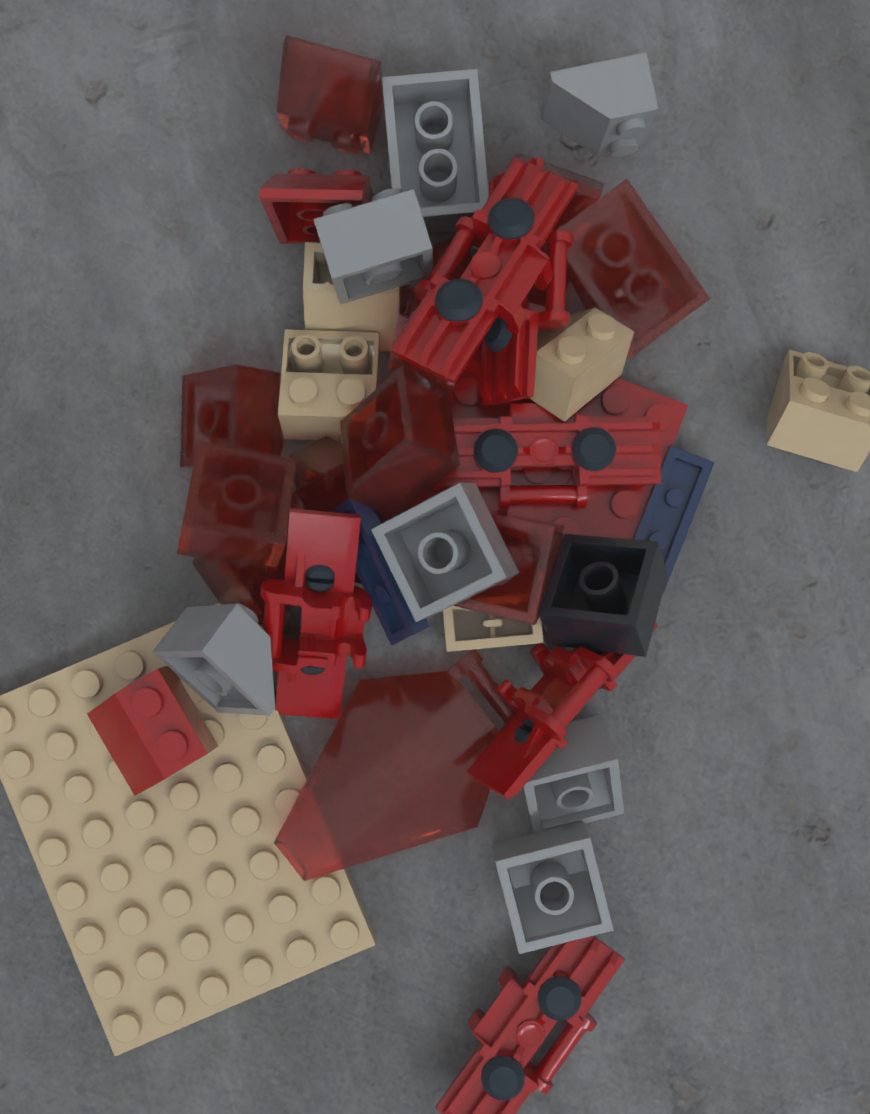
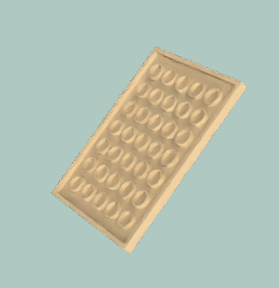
[0,598,377,1056]

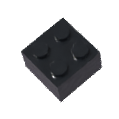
[538,534,668,657]

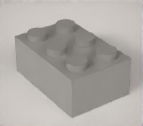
[382,69,489,234]

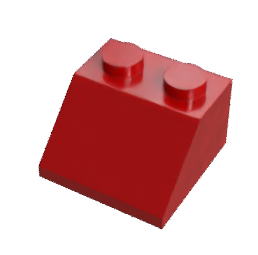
[87,666,218,796]

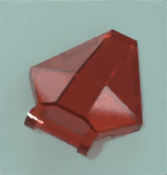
[274,649,516,881]

